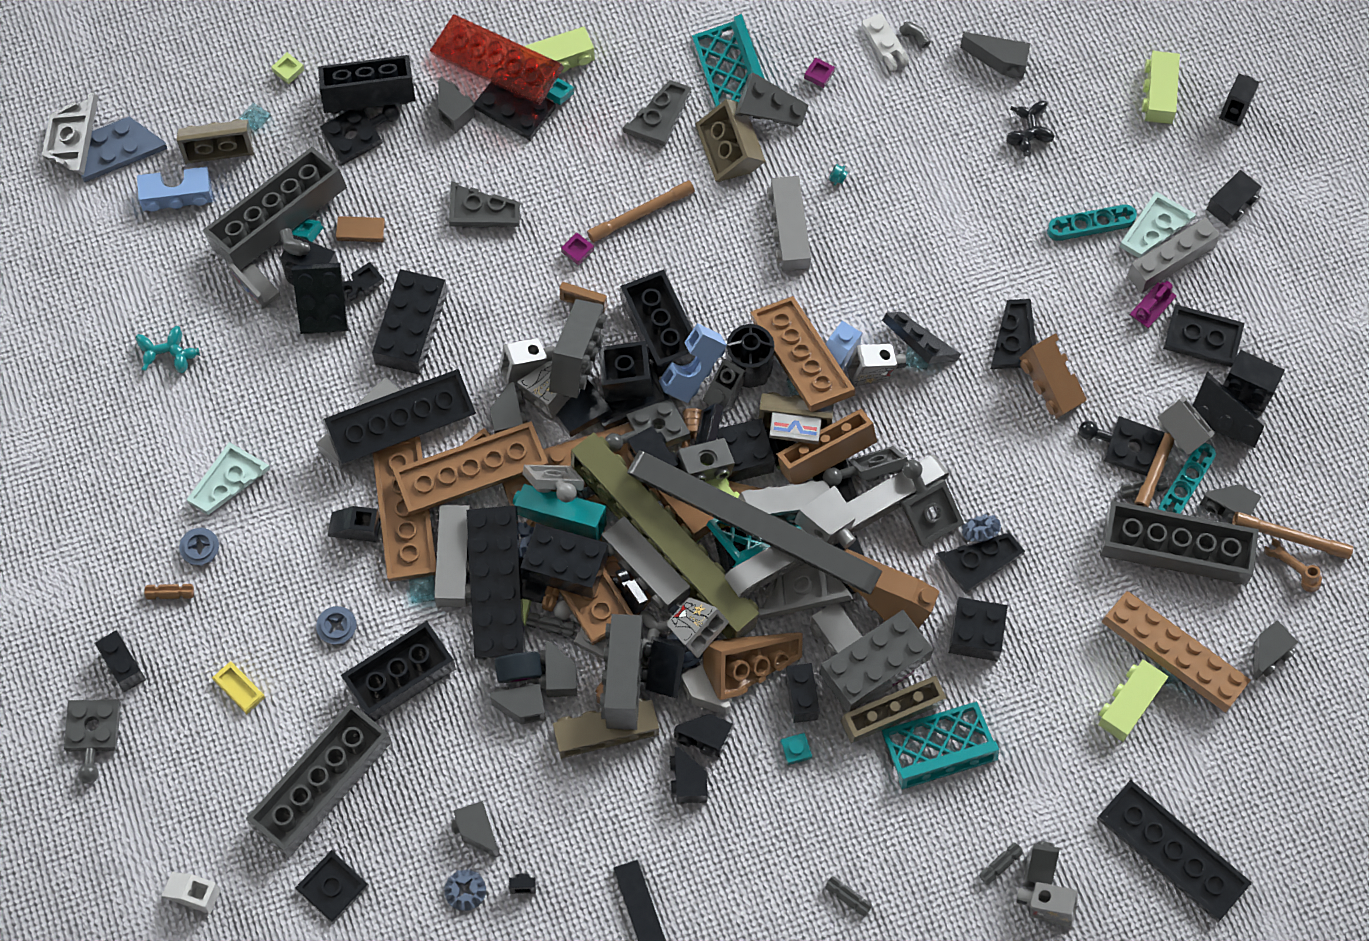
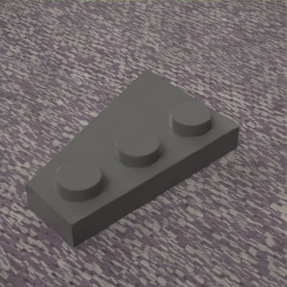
[735,73,809,127]
[623,80,691,147]
[449,181,520,227]

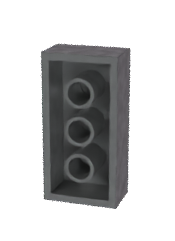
[549,299,606,398]
[819,610,934,712]
[600,614,644,730]

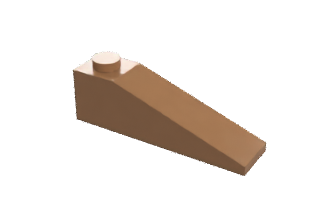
[844,549,940,629]
[703,632,803,700]

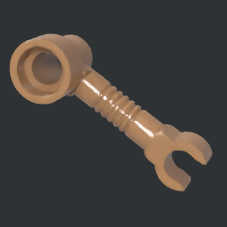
[1264,538,1322,592]

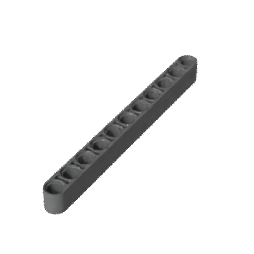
[627,450,882,595]

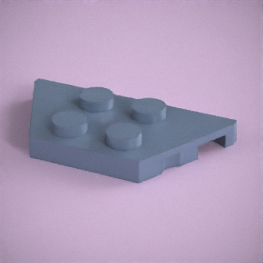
[81,116,168,183]

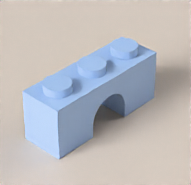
[137,167,213,212]
[659,323,727,403]

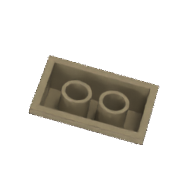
[695,99,766,182]
[176,119,254,164]
[759,392,834,430]

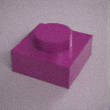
[804,57,835,89]
[561,232,594,266]

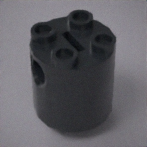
[726,324,775,388]

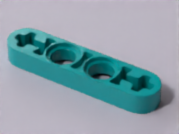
[1047,204,1137,241]
[1158,443,1216,514]

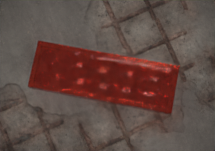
[430,14,564,105]

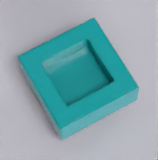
[542,77,575,105]
[292,219,323,242]
[780,733,812,766]

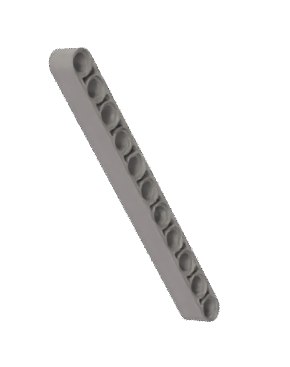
[725,454,950,598]

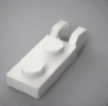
[861,13,910,71]

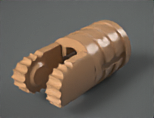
[681,408,702,449]

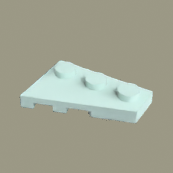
[1119,192,1196,258]
[187,442,270,515]

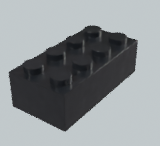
[318,55,416,114]
[372,269,448,375]
[620,269,695,377]
[341,620,456,722]

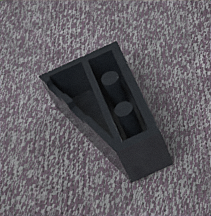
[1192,371,1265,448]

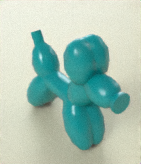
[136,326,200,374]

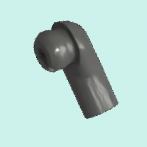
[899,21,931,48]
[280,228,310,256]

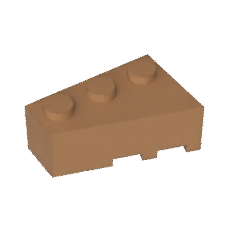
[1019,333,1087,419]

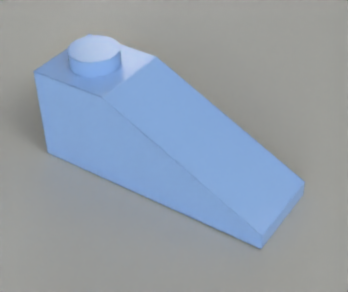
[825,321,862,369]

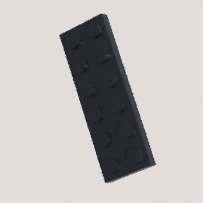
[323,369,476,465]
[466,505,525,659]
[1097,780,1252,922]

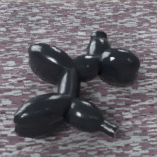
[1006,101,1055,156]

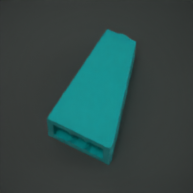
[512,484,607,541]

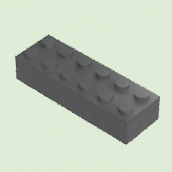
[203,147,347,270]
[1100,501,1259,585]
[246,702,392,858]

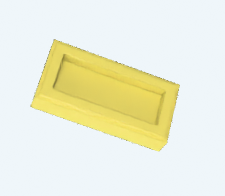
[212,661,266,715]

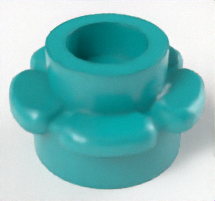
[828,164,848,186]

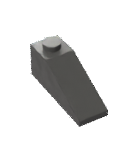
[960,31,1031,78]

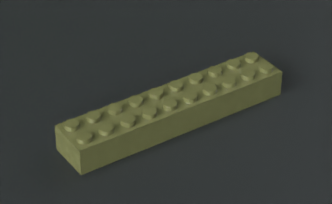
[571,432,760,639]

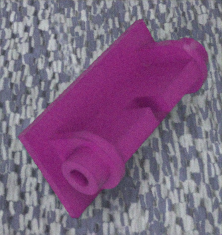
[1129,281,1177,329]

